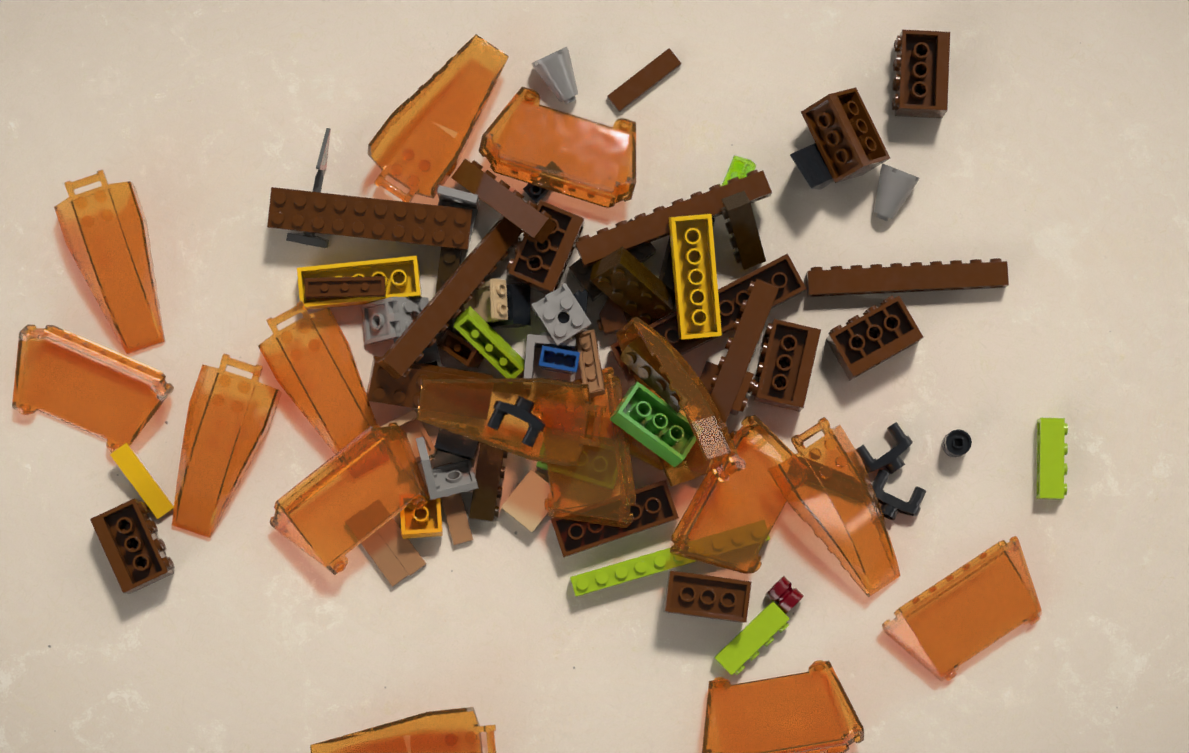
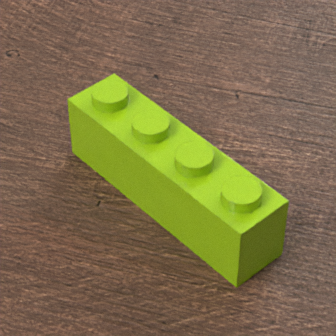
[454,306,525,382]
[1036,418,1068,500]
[714,601,790,675]

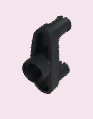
[487,396,546,448]
[854,422,913,474]
[867,469,926,520]

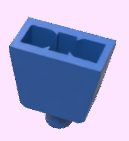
[539,346,580,375]

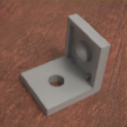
[437,185,480,243]
[531,283,592,346]
[361,297,429,345]
[523,332,576,387]
[416,437,478,500]

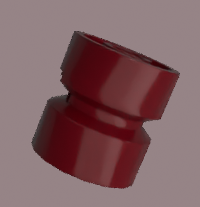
[766,576,804,614]

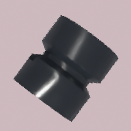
[942,429,972,457]

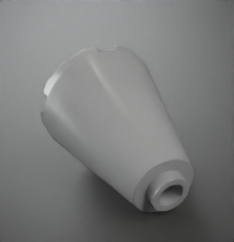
[532,47,578,104]
[874,163,919,221]

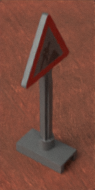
[286,128,331,248]

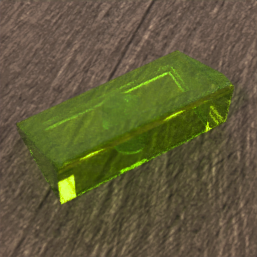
[721,155,756,186]

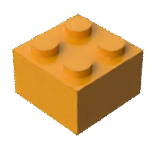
[399,493,443,539]

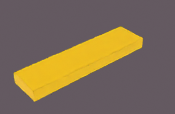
[110,442,174,519]

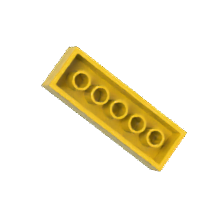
[668,214,722,339]
[297,256,422,310]

